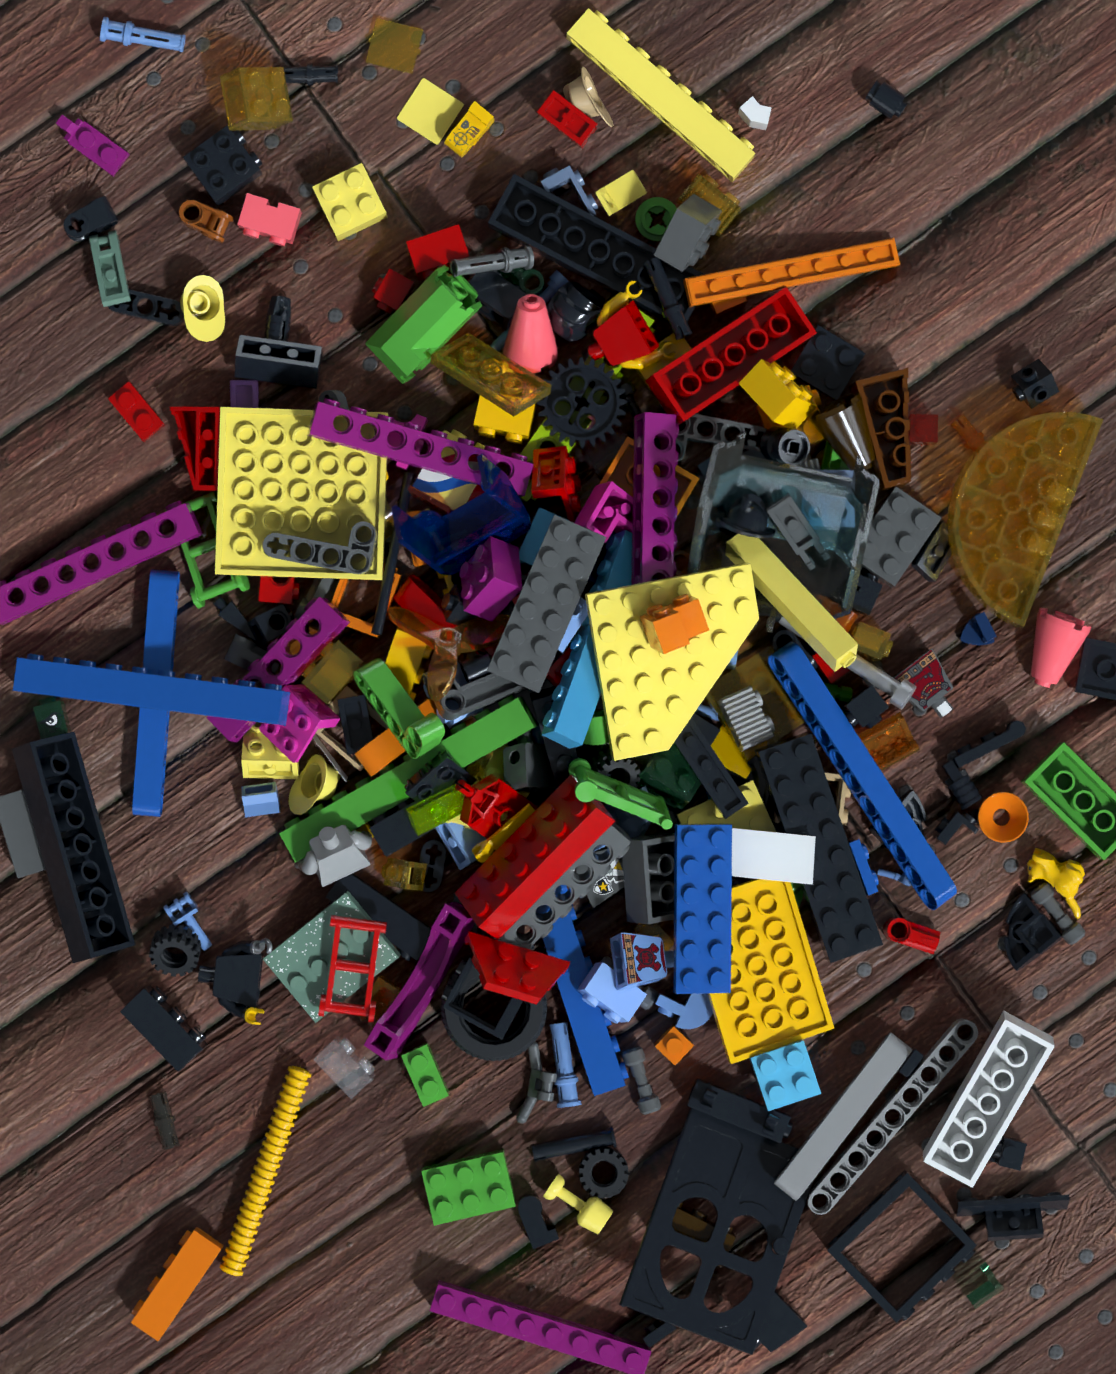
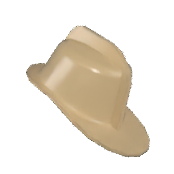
[563,67,614,127]

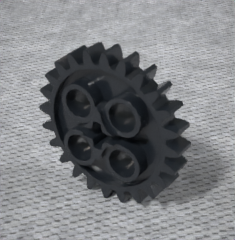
[537,357,627,449]

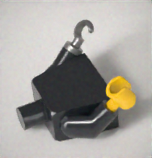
[198,938,272,1025]

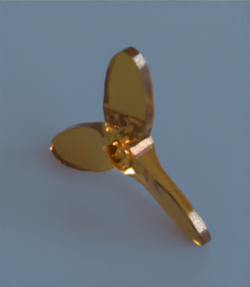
[388,607,510,701]

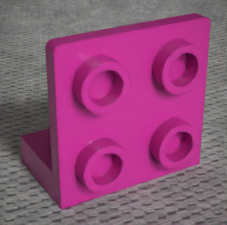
[259,684,340,763]

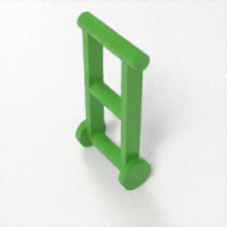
[165,491,250,608]
[568,758,673,829]

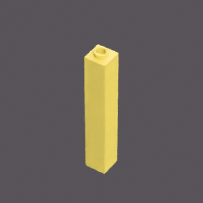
[725,534,858,672]

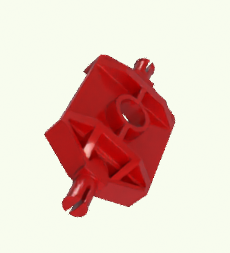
[455,774,537,839]

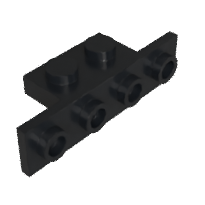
[956,1192,1070,1241]

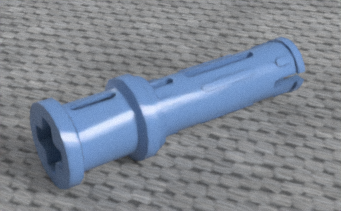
[100,17,186,52]
[550,1022,582,1108]

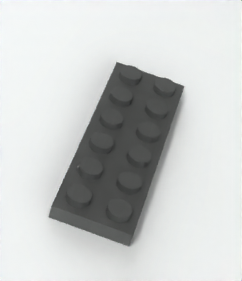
[487,515,606,693]

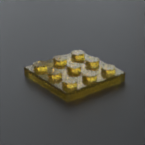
[705,646,805,761]

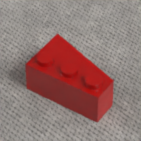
[170,407,220,491]

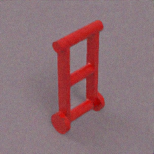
[318,915,387,1023]

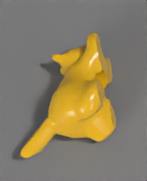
[1027,848,1085,919]

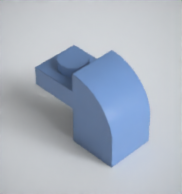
[654,993,713,1029]

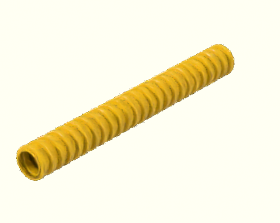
[219,1066,312,1276]

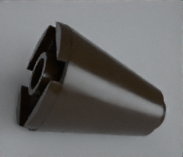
[809,392,875,473]

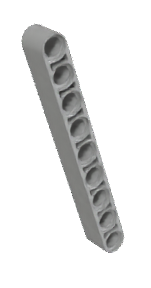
[806,1018,978,1215]

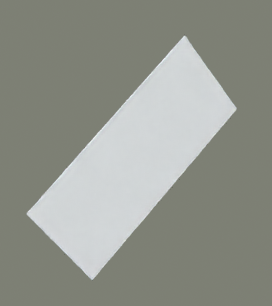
[732,828,816,885]

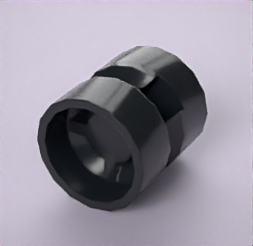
[760,426,810,466]

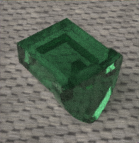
[967,1262,1004,1309]

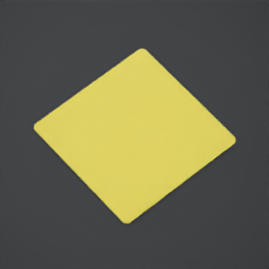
[397,78,464,145]

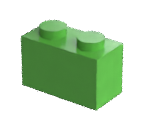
[401,1042,450,1107]

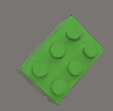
[421,1149,516,1226]

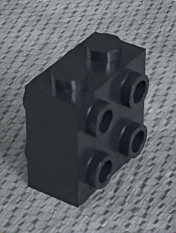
[183,125,262,206]

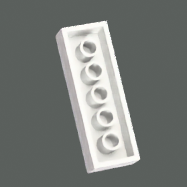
[923,1011,1055,1188]

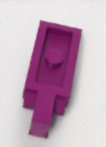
[56,115,130,177]

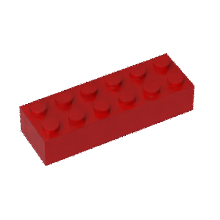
[645,287,817,425]
[455,775,615,940]

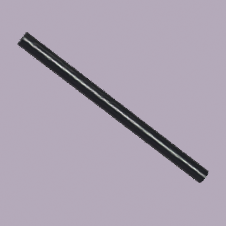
[371,472,415,635]

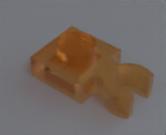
[360,975,402,1028]

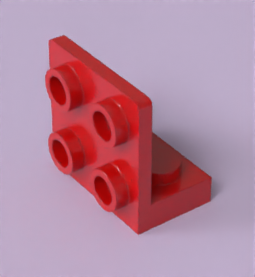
[531,446,581,523]

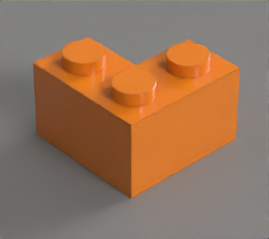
[640,594,709,654]

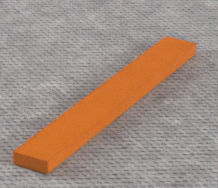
[683,238,900,307]

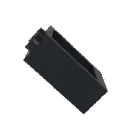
[441,956,523,1039]

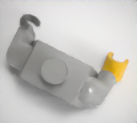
[294,823,374,887]

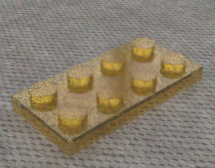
[430,333,552,417]

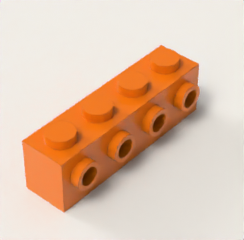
[131,1227,224,1341]

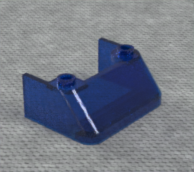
[391,454,531,575]

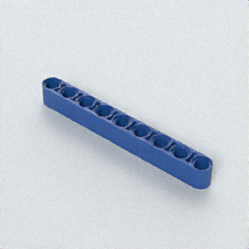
[132,569,180,817]

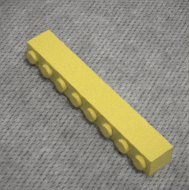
[567,8,755,182]

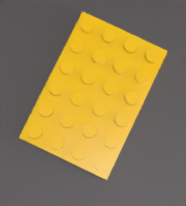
[707,879,834,1064]

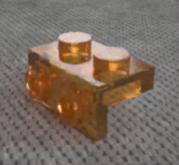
[858,712,920,771]

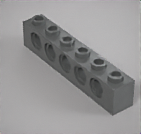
[490,822,631,950]

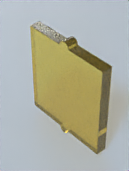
[366,18,423,74]

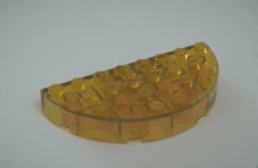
[947,412,1103,627]

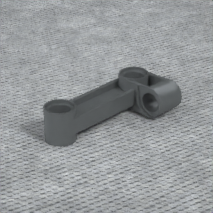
[422,664,528,721]

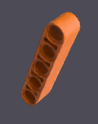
[354,699,437,777]

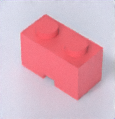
[237,193,302,246]

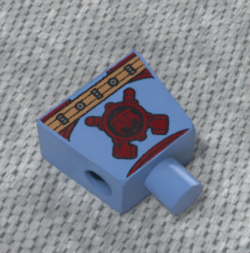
[610,933,674,991]

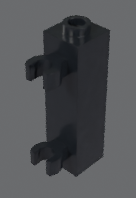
[686,1078,793,1143]

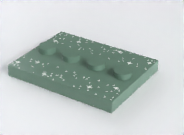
[263,891,401,1023]

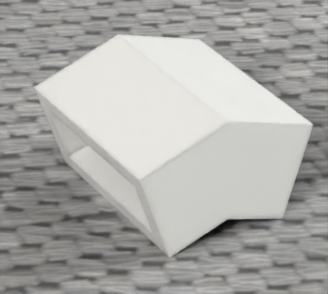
[738,96,771,130]

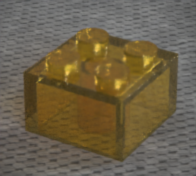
[220,67,293,131]
[302,640,366,705]

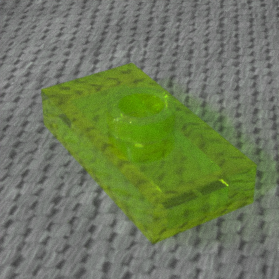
[406,784,464,836]

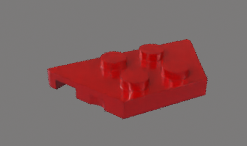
[464,931,570,1005]

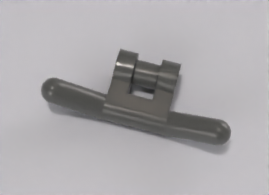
[516,1042,557,1124]

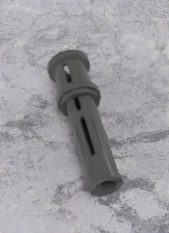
[450,244,534,277]

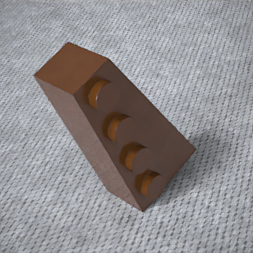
[849,368,911,492]

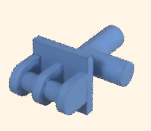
[163,891,212,951]

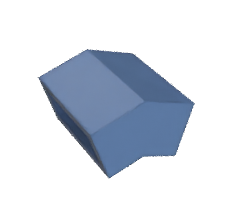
[241,782,281,817]

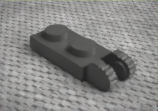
[766,493,830,570]

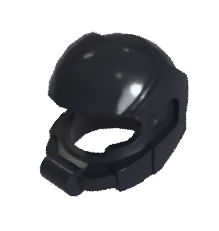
[547,281,605,342]

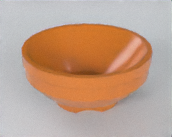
[978,792,1029,843]

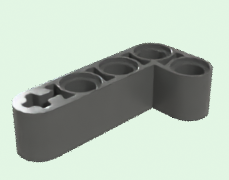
[660,414,767,463]
[263,521,377,574]

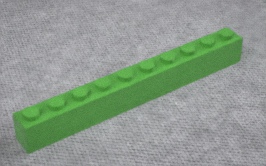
[279,695,538,863]

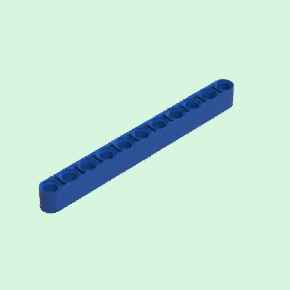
[768,642,957,910]

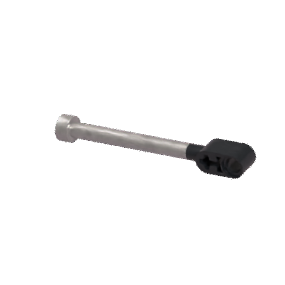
[754,586,917,710]

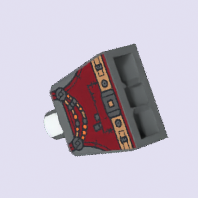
[893,649,954,718]

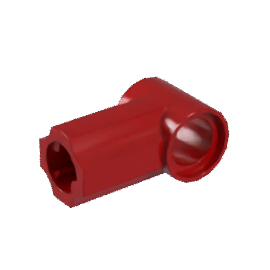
[883,917,941,954]

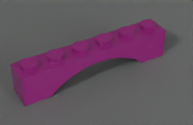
[364,902,475,1060]

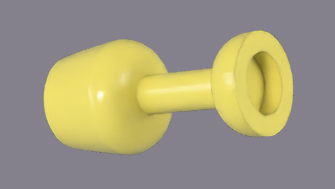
[543,1174,613,1234]

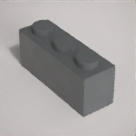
[0,789,46,878]

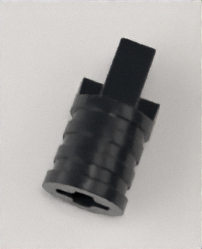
[264,296,291,342]
[942,760,983,810]

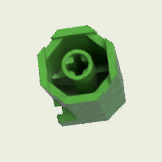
[365,265,482,384]

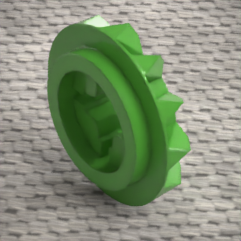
[635,197,677,242]

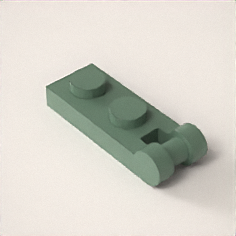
[89,230,131,307]

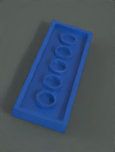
[673,824,732,994]

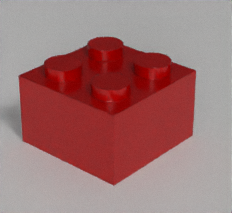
[406,224,470,281]

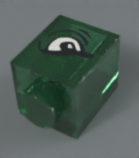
[33,697,71,739]

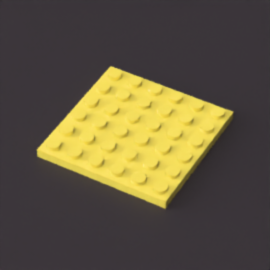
[215,407,388,580]

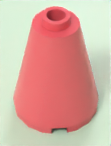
[503,294,558,373]
[1031,608,1092,688]

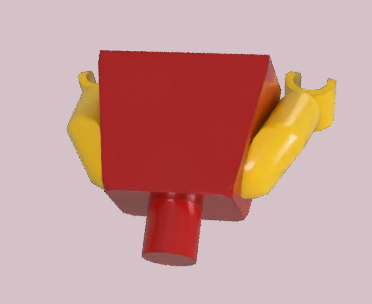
[588,281,676,369]

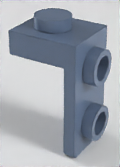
[540,165,598,217]

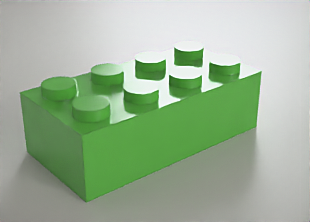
[1021,742,1116,860]

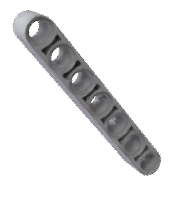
[774,1032,913,1201]

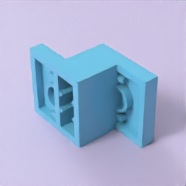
[749,1040,821,1111]

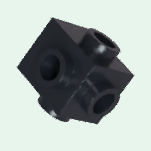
[1011,359,1059,409]

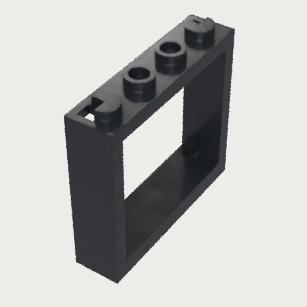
[825,1170,977,1323]

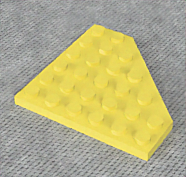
[585,563,759,761]

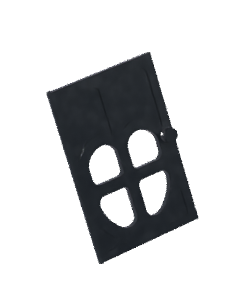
[619,1107,813,1355]

